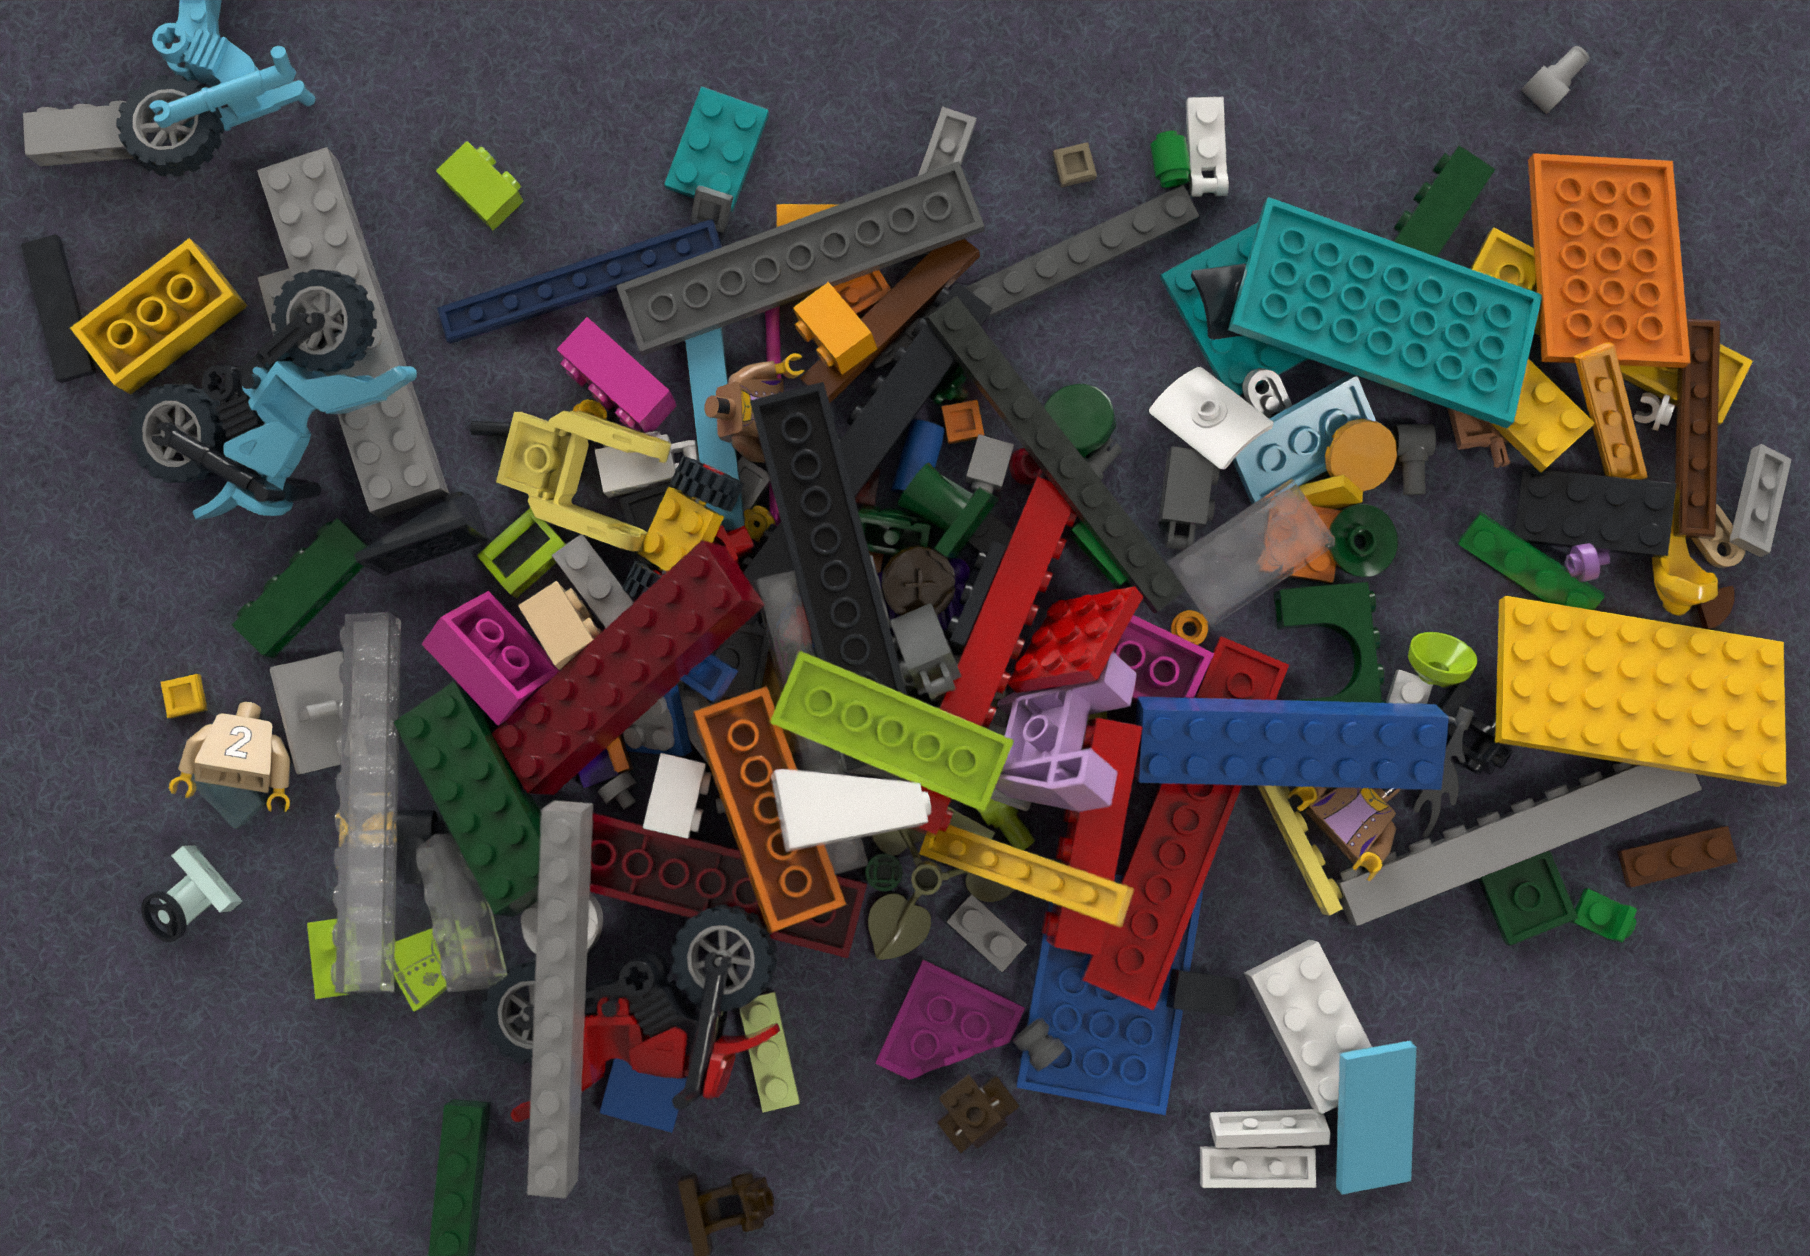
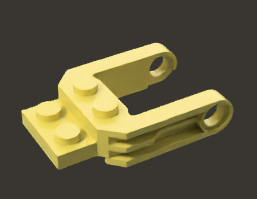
[496,411,672,552]

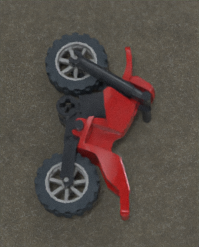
[482,905,781,1122]

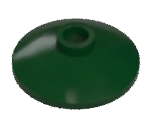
[1328,504,1398,577]

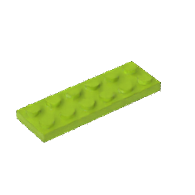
[770,651,1014,812]

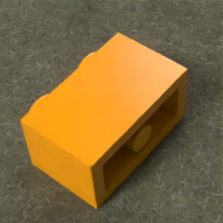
[793,282,877,375]

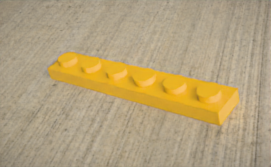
[919,825,1134,927]

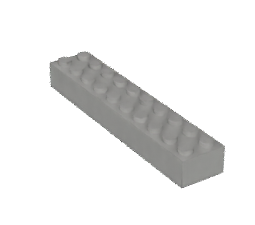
[257,147,449,518]

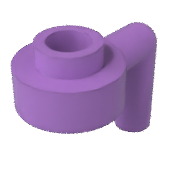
[1564,543,1610,582]

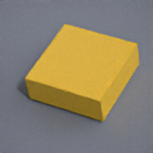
[161,674,207,719]

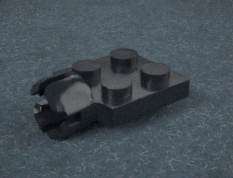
[683,596,772,699]

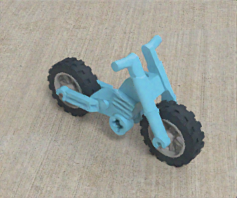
[116,0,315,177]

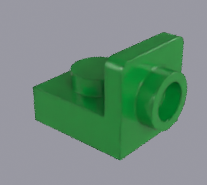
[1570,888,1637,943]

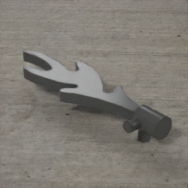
[1414,707,1474,838]

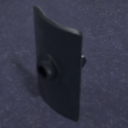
[1191,264,1246,340]

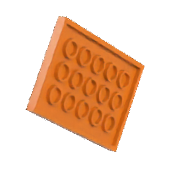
[1528,153,1691,368]

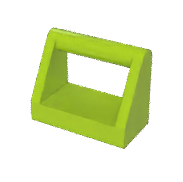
[477,507,566,598]

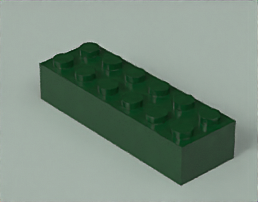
[393,681,542,917]

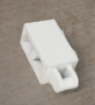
[595,431,700,498]

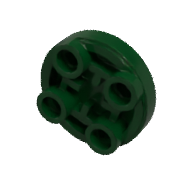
[1044,384,1116,458]

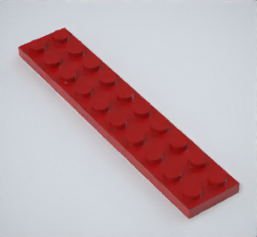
[1082,636,1289,1011]

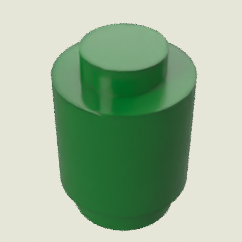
[1150,131,1191,188]

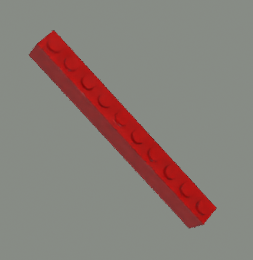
[909,476,1077,838]

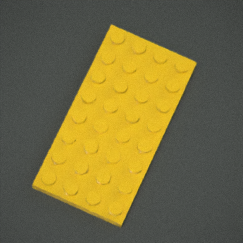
[1495,596,1786,787]

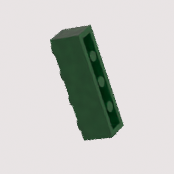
[1393,145,1495,257]
[232,518,369,659]
[428,1099,491,1256]

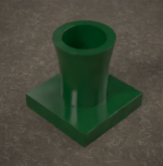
[898,463,999,558]

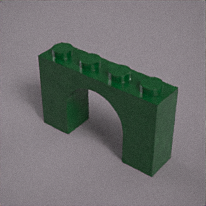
[1273,582,1387,703]

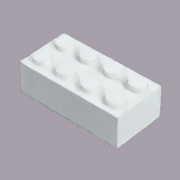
[1244,939,1372,1114]

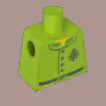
[379,925,479,1012]

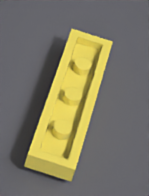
[1257,786,1343,916]

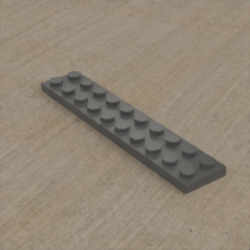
[616,161,985,356]

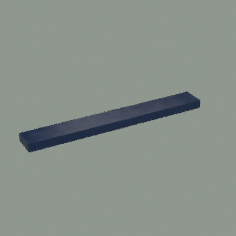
[437,219,722,344]

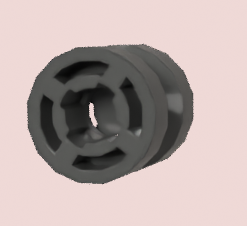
[1013,1017,1066,1071]

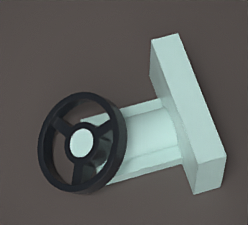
[141,845,242,942]

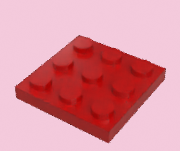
[1008,586,1143,693]

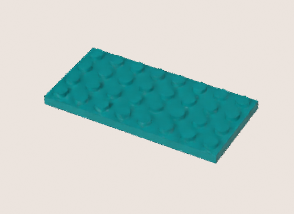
[1228,197,1542,428]

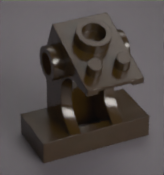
[937,1074,1020,1153]
[678,1172,774,1256]

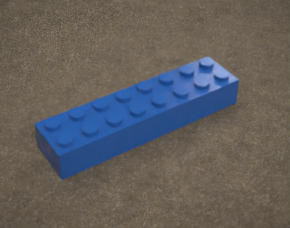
[1134,697,1449,790]

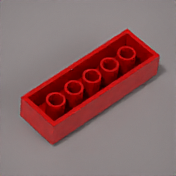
[1042,718,1142,956]

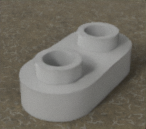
[1242,368,1293,418]

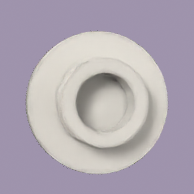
[1634,393,1675,431]

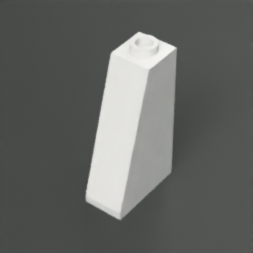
[771,769,931,852]

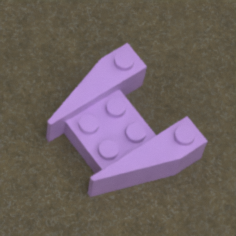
[995,652,1137,812]

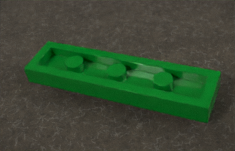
[1458,512,1604,610]

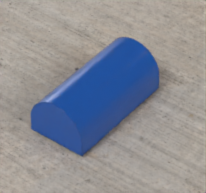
[891,419,946,494]

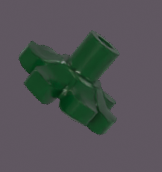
[930,363,968,404]

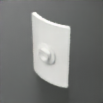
[1149,367,1274,470]

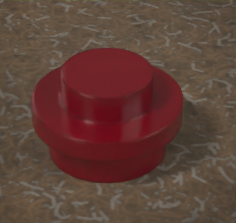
[1009,448,1043,485]

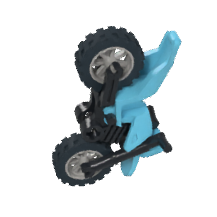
[128,269,417,520]

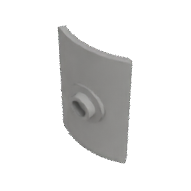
[270,651,370,774]

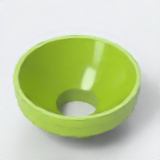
[1408,632,1477,688]

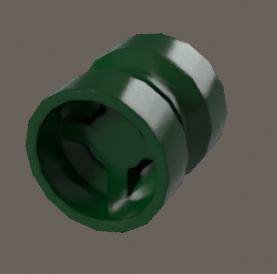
[865,853,903,891]

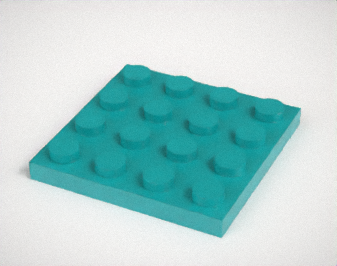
[1160,223,1309,396]

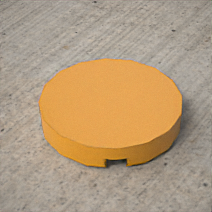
[1325,418,1397,491]

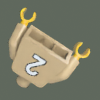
[169,702,290,812]

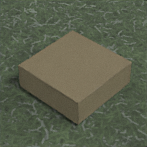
[1053,142,1097,187]

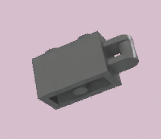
[1158,446,1220,551]
[890,603,962,700]

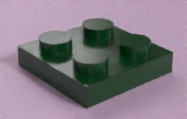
[1478,850,1578,946]

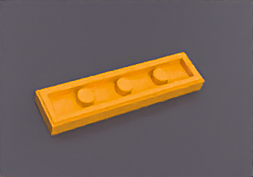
[1574,342,1648,480]

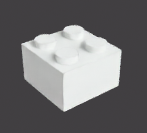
[643,753,712,838]

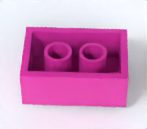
[557,317,677,433]
[422,591,560,725]
[1113,615,1214,704]

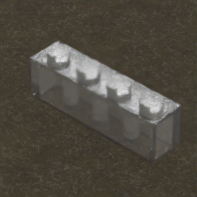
[416,834,507,992]

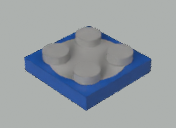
[623,684,692,756]

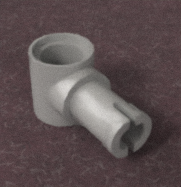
[1521,46,1589,114]

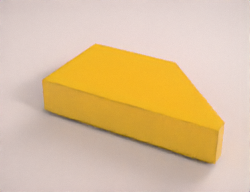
[1284,474,1363,509]

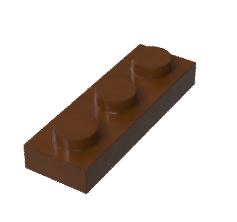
[1617,826,1738,887]

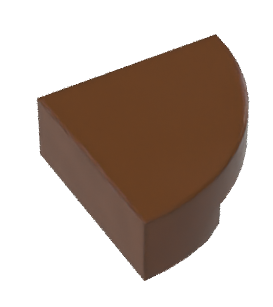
[1696,585,1735,629]

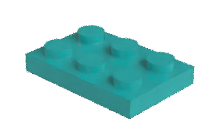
[664,86,769,212]

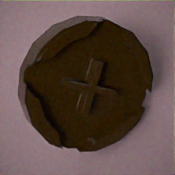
[881,546,956,616]

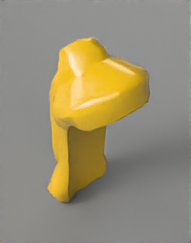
[1652,500,1718,616]

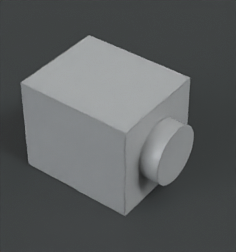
[965,435,1014,493]

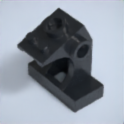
[1437,682,1513,775]

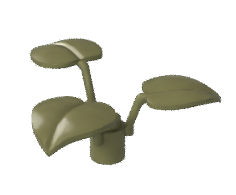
[868,828,1015,960]

